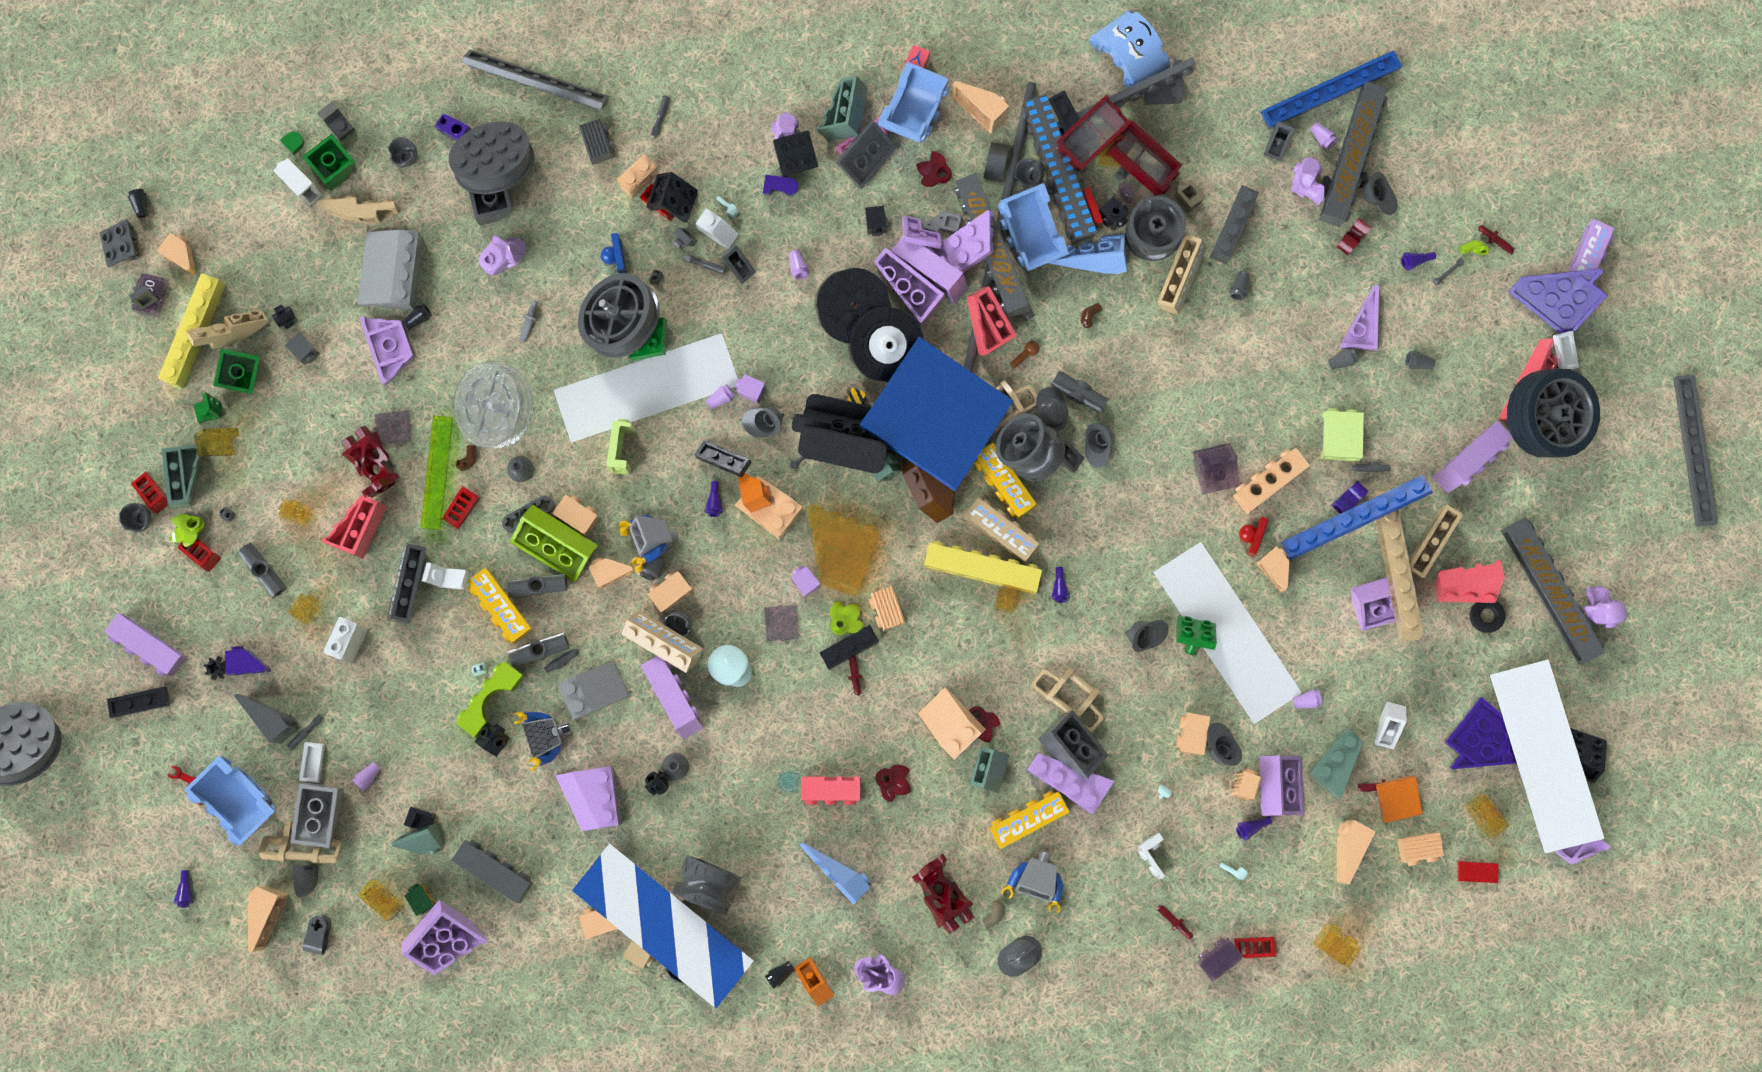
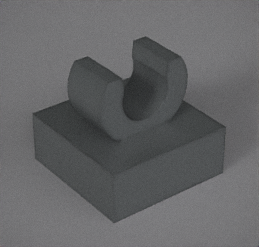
[673,227,698,249]
[129,284,158,310]

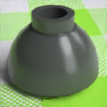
[507,456,534,482]
[662,753,689,780]

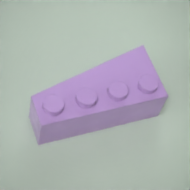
[891,237,968,305]
[874,247,945,326]
[1432,421,1513,494]
[641,656,703,740]
[1026,753,1114,814]

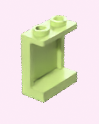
[1321,408,1364,461]
[607,419,636,475]

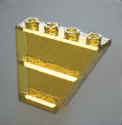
[806,504,880,598]

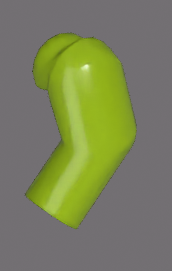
[1459,240,1489,255]

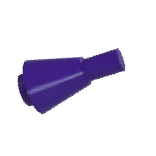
[1401,252,1436,271]
[704,481,723,517]
[1051,567,1070,603]
[1236,816,1272,841]
[173,870,194,908]

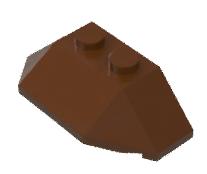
[902,457,955,523]

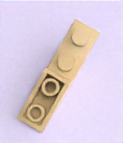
[319,196,399,223]
[186,310,268,349]

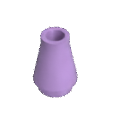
[1310,122,1338,150]
[789,250,809,279]
[705,384,735,410]
[1293,689,1323,709]
[352,762,381,791]

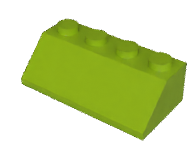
[510,504,598,582]

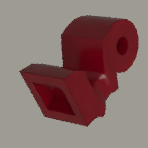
[1336,218,1372,256]

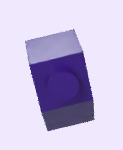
[225,646,271,676]

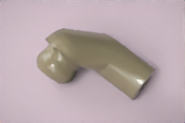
[982,900,1004,929]

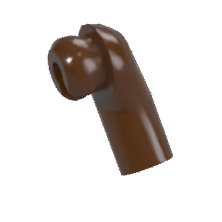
[1080,303,1102,328]
[456,445,476,471]

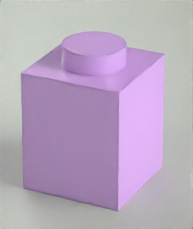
[735,374,766,404]
[791,566,821,598]

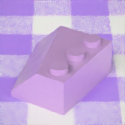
[556,766,621,831]
[401,900,488,975]

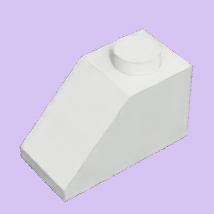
[696,209,739,250]
[1375,702,1407,750]

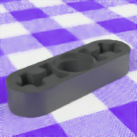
[502,496,554,533]

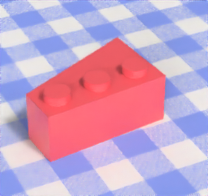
[966,286,1017,356]
[321,495,387,559]
[1434,560,1505,603]
[801,777,860,805]

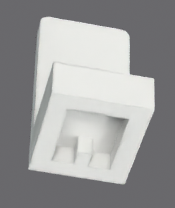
[421,562,468,590]
[1138,833,1165,879]

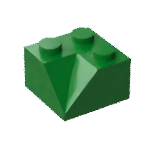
[302,133,355,191]
[213,347,262,394]

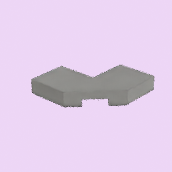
[922,211,963,234]

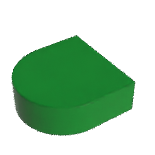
[280,131,304,155]

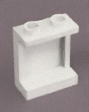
[324,617,369,664]

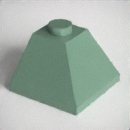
[391,822,445,855]

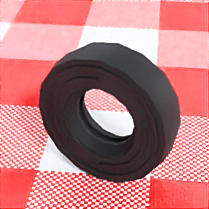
[1470,601,1506,633]

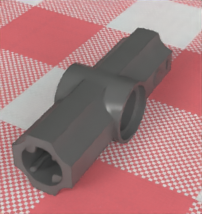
[1051,370,1108,413]
[238,543,287,598]
[507,574,568,598]
[508,633,569,668]

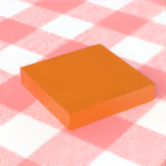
[1376,775,1422,823]

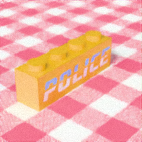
[973,443,1037,520]
[467,567,534,644]
[988,790,1069,849]

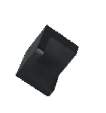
[404,806,436,829]

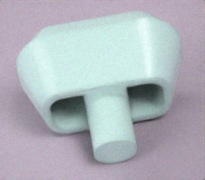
[472,662,487,676]
[1158,785,1172,799]

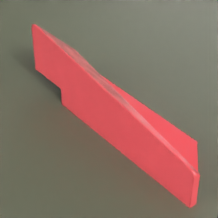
[1499,339,1558,422]

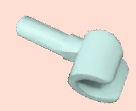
[717,196,738,218]
[1220,863,1248,880]

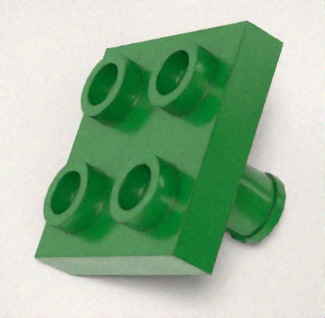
[629,317,667,361]
[1176,616,1217,656]

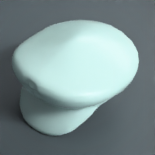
[708,645,752,687]

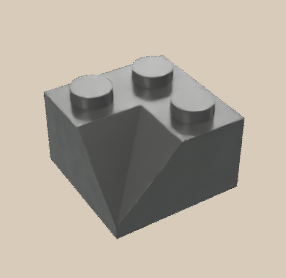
[469,188,513,226]

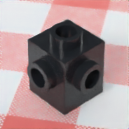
[1099,196,1129,230]
[474,722,510,757]

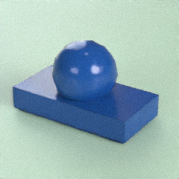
[600,233,627,274]

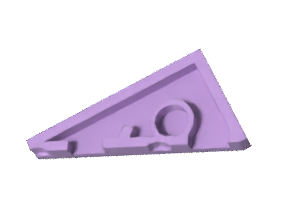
[1339,285,1379,351]

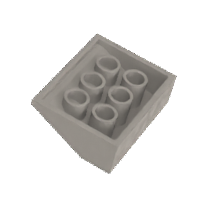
[357,230,423,310]

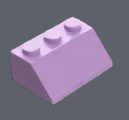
[1351,578,1416,631]
[1259,756,1304,816]

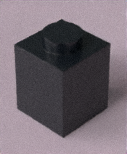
[865,206,886,236]

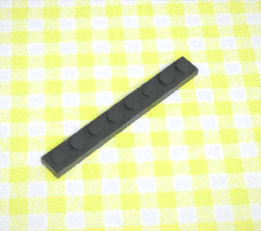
[462,49,609,110]
[1056,57,1196,134]
[1673,375,1718,527]

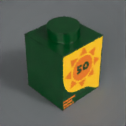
[404,884,436,916]

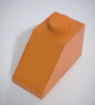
[737,473,772,513]
[794,957,835,1007]

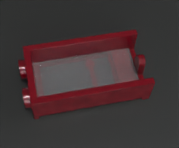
[1056,94,1132,172]
[1105,121,1182,196]

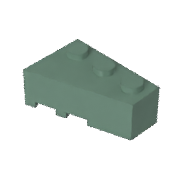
[816,76,868,141]
[161,444,205,509]
[1307,728,1364,799]

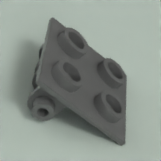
[99,219,140,267]

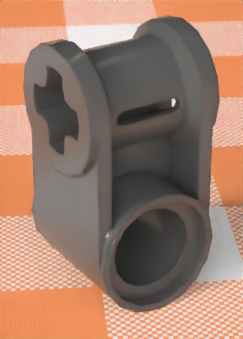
[302,915,331,955]

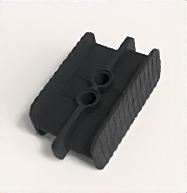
[791,394,899,473]

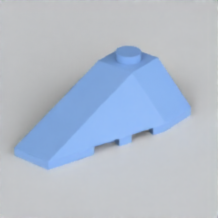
[1049,233,1127,274]
[800,843,871,904]

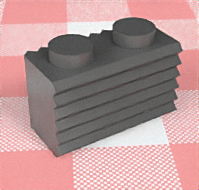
[579,119,615,165]

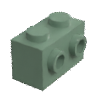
[872,452,902,482]
[970,747,1009,793]

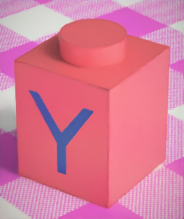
[905,45,930,69]

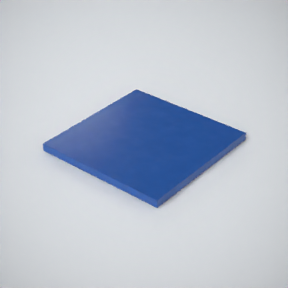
[859,337,1013,491]

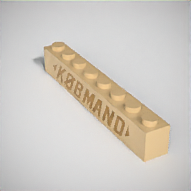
[1374,490,1423,642]

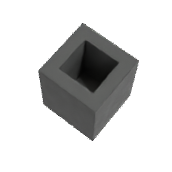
[285,332,319,365]

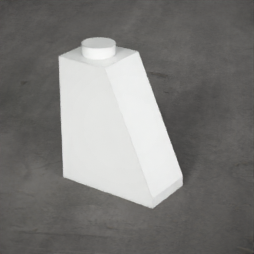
[273,158,322,207]

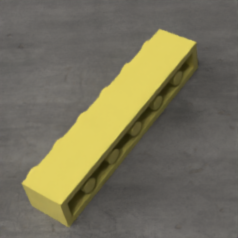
[158,273,226,389]
[924,541,1042,594]

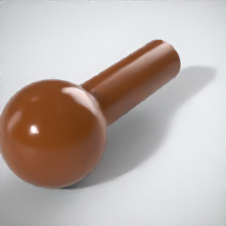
[1010,341,1039,368]

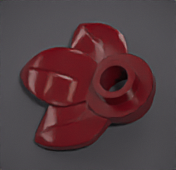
[916,151,952,187]
[969,706,1000,743]
[875,765,911,802]

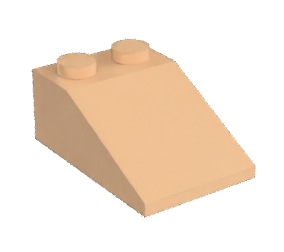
[952,81,1009,134]
[735,476,803,540]
[918,687,986,760]
[1337,820,1376,885]
[248,886,289,952]

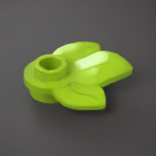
[169,514,205,547]
[829,601,864,635]

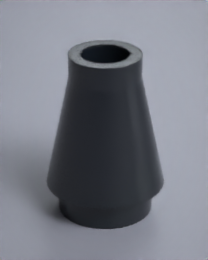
[127,189,148,218]
[403,303,432,330]
[765,961,795,989]

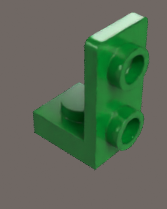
[193,392,223,424]

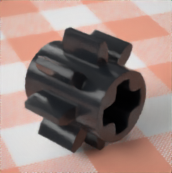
[272,304,296,329]
[203,656,226,681]
[644,771,669,796]

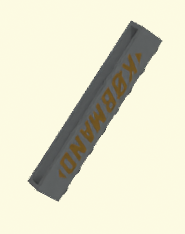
[1319,81,1388,227]
[954,173,1030,319]
[1501,517,1605,665]

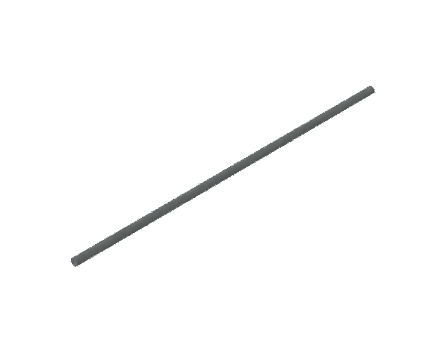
[964,82,1036,372]

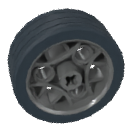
[1507,369,1600,458]

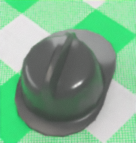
[1362,172,1398,215]
[1036,387,1068,431]
[742,406,785,437]
[1085,423,1115,468]
[1125,620,1169,652]
[1207,723,1242,766]
[998,936,1042,977]

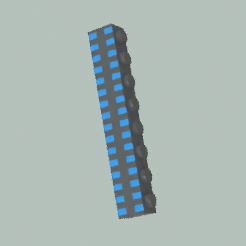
[1021,94,1097,244]

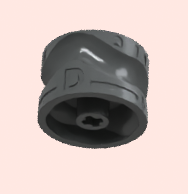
[1125,196,1186,261]
[996,413,1065,482]
[671,855,742,915]

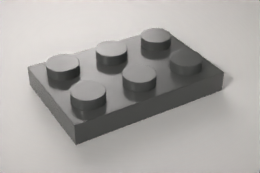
[835,121,897,189]

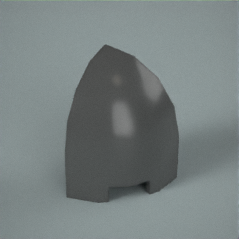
[293,865,318,898]

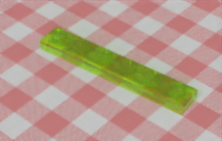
[420,415,454,530]

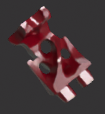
[341,426,400,498]
[912,854,974,934]

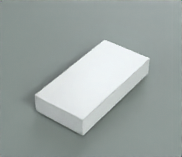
[1553,331,1579,370]
[299,742,326,783]

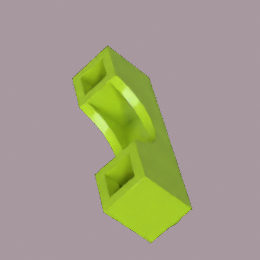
[455,661,526,738]

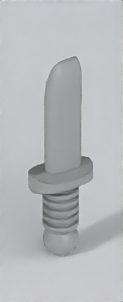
[519,300,538,342]

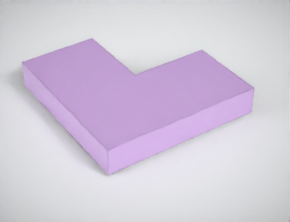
[901,216,942,249]

